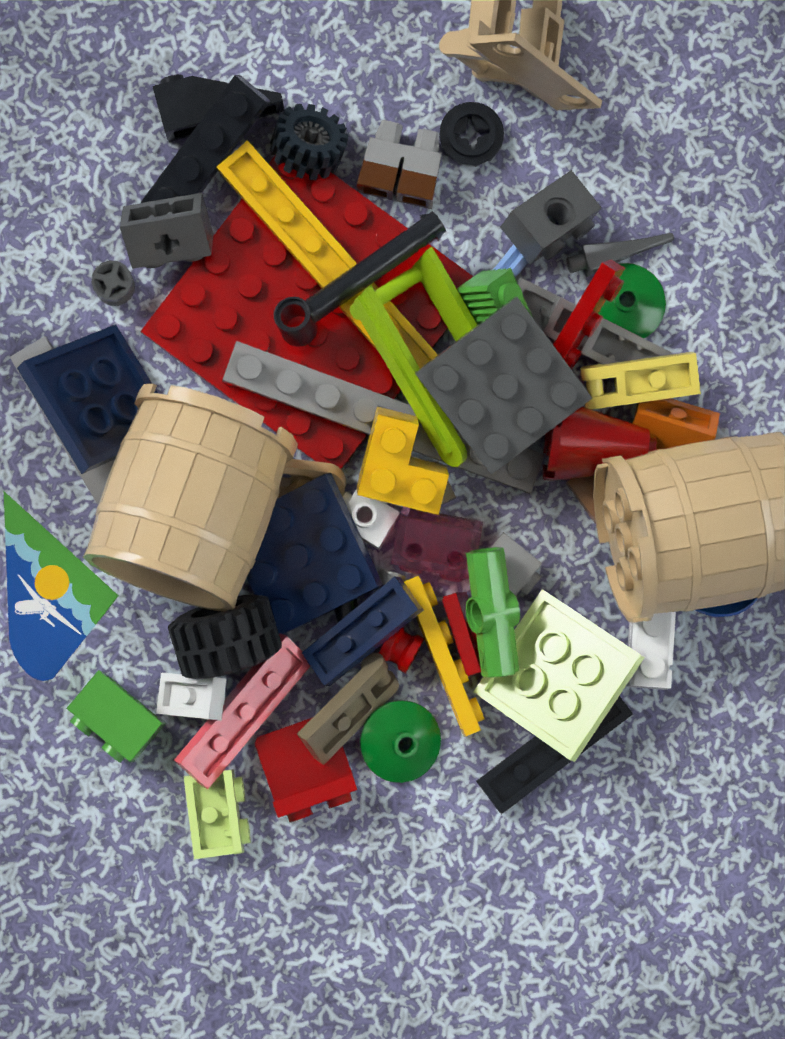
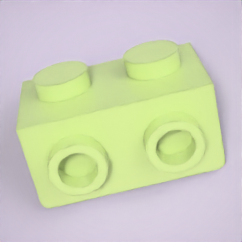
[183,769,251,859]

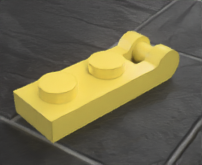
[580,352,701,409]

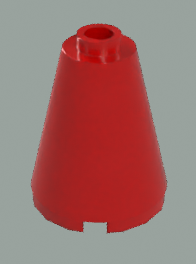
[542,406,657,481]

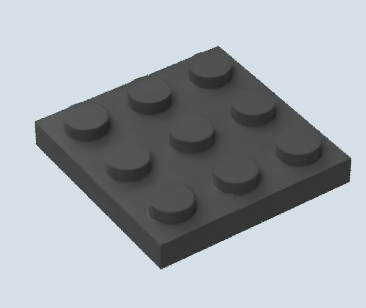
[415,296,592,475]

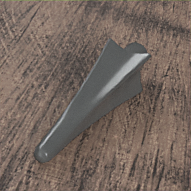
[566,233,674,278]

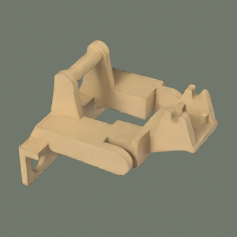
[439,0,602,110]

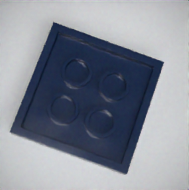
[17,324,158,474]
[247,473,383,635]

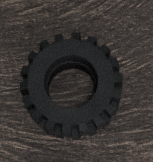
[168,594,282,679]

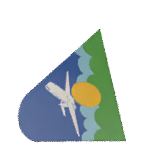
[3,490,119,681]

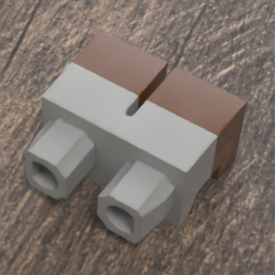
[357,120,441,209]

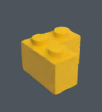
[357,406,449,515]

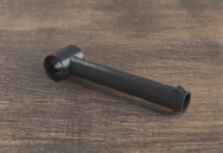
[274,211,446,347]

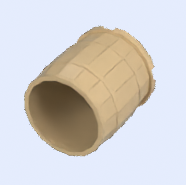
[83,384,298,611]
[593,432,785,623]

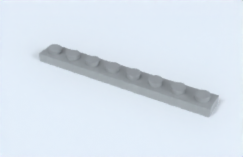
[222,341,544,494]

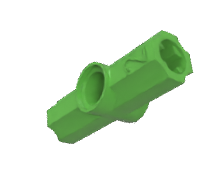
[466,547,520,678]

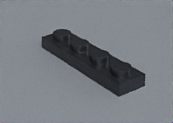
[141,75,270,203]
[476,696,633,815]

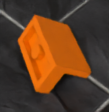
[633,398,720,450]

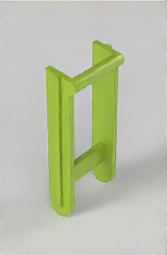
[350,247,477,467]

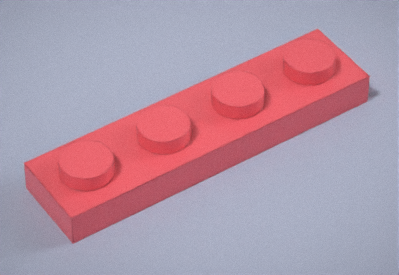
[174,634,310,789]

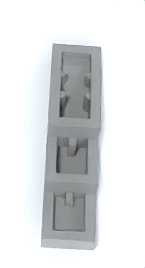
[518,277,671,364]

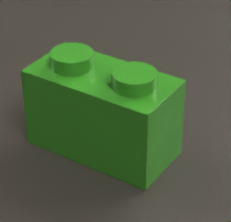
[66,670,166,763]

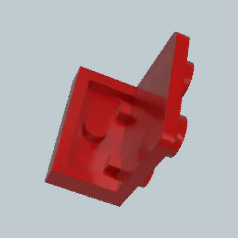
[255,717,358,823]

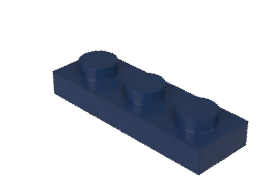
[302,576,423,686]

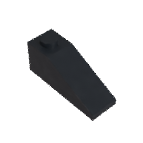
[152,74,284,142]

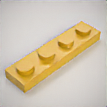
[404,576,485,737]

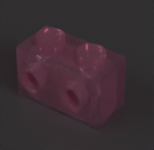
[391,506,483,582]

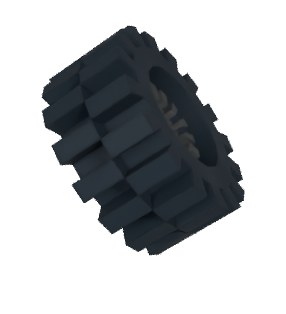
[270,104,348,180]

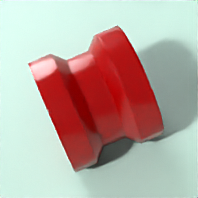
[379,627,425,674]

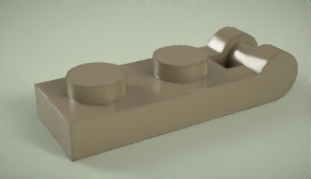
[297,653,399,765]

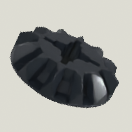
[439,102,504,167]

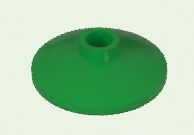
[598,263,666,338]
[360,700,441,783]

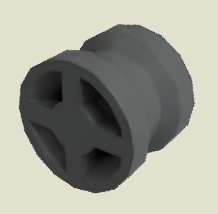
[91,260,135,306]

